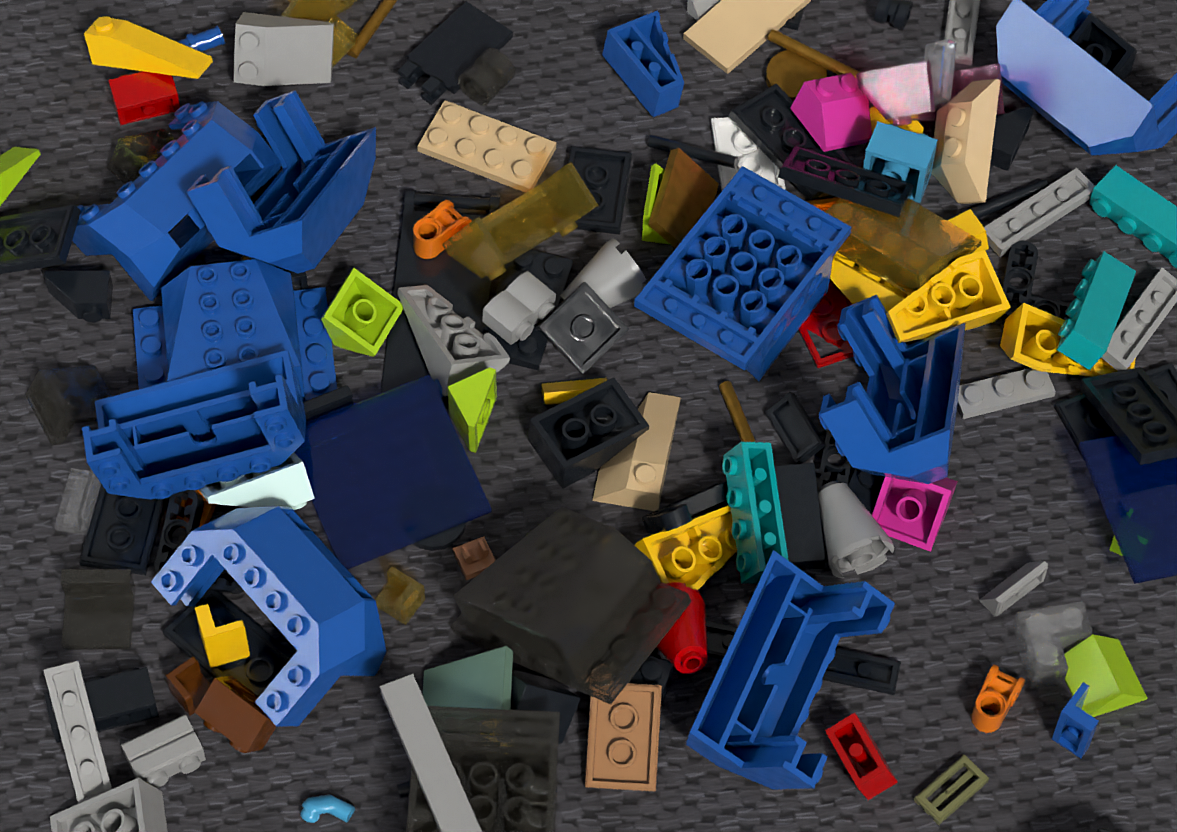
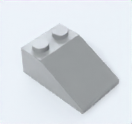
[234,12,334,86]
[50,778,168,832]

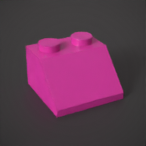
[790,73,872,152]
[872,477,958,552]

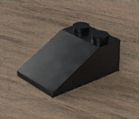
[528,377,649,489]

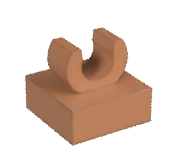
[453,536,497,580]

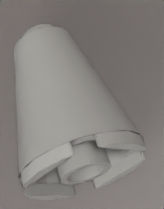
[558,238,646,308]
[818,481,894,578]

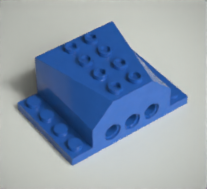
[634,166,851,381]
[133,259,337,402]

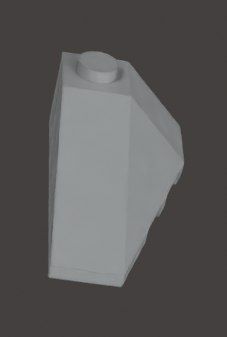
[397,285,510,396]

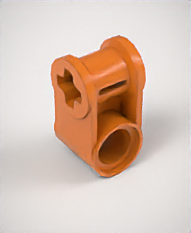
[413,200,472,259]
[971,664,1026,733]

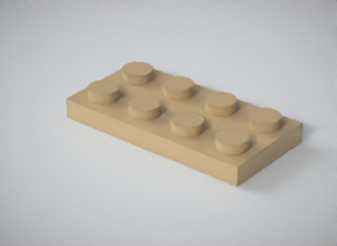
[417,100,557,194]

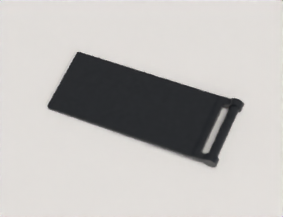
[380,189,500,409]

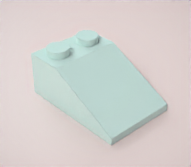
[199,452,315,510]

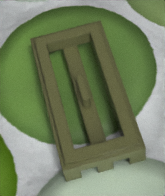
[914,754,989,825]

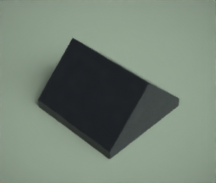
[1071,13,1137,81]
[502,669,581,745]

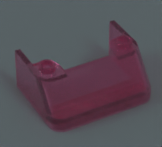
[856,60,1004,126]

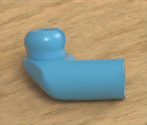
[300,794,355,823]

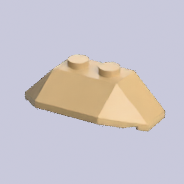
[932,79,1001,204]

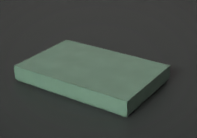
[422,646,513,735]

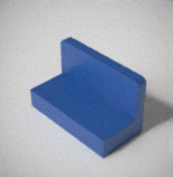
[1052,682,1099,758]

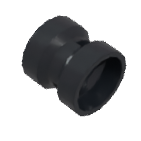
[874,0,913,31]

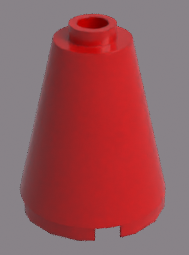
[637,582,708,674]

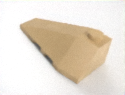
[593,392,681,511]

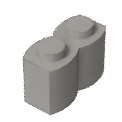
[482,271,556,345]

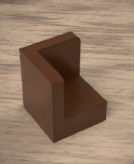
[165,657,211,716]

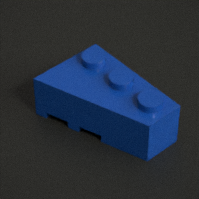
[602,10,685,117]

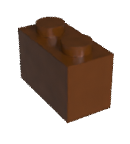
[194,676,276,753]

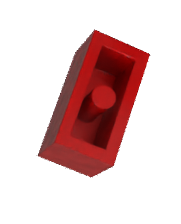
[108,71,180,125]
[825,713,898,800]

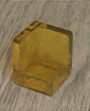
[329,14,358,68]
[375,566,425,625]

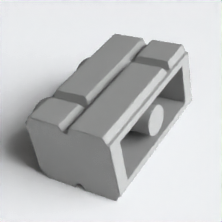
[121,715,206,788]

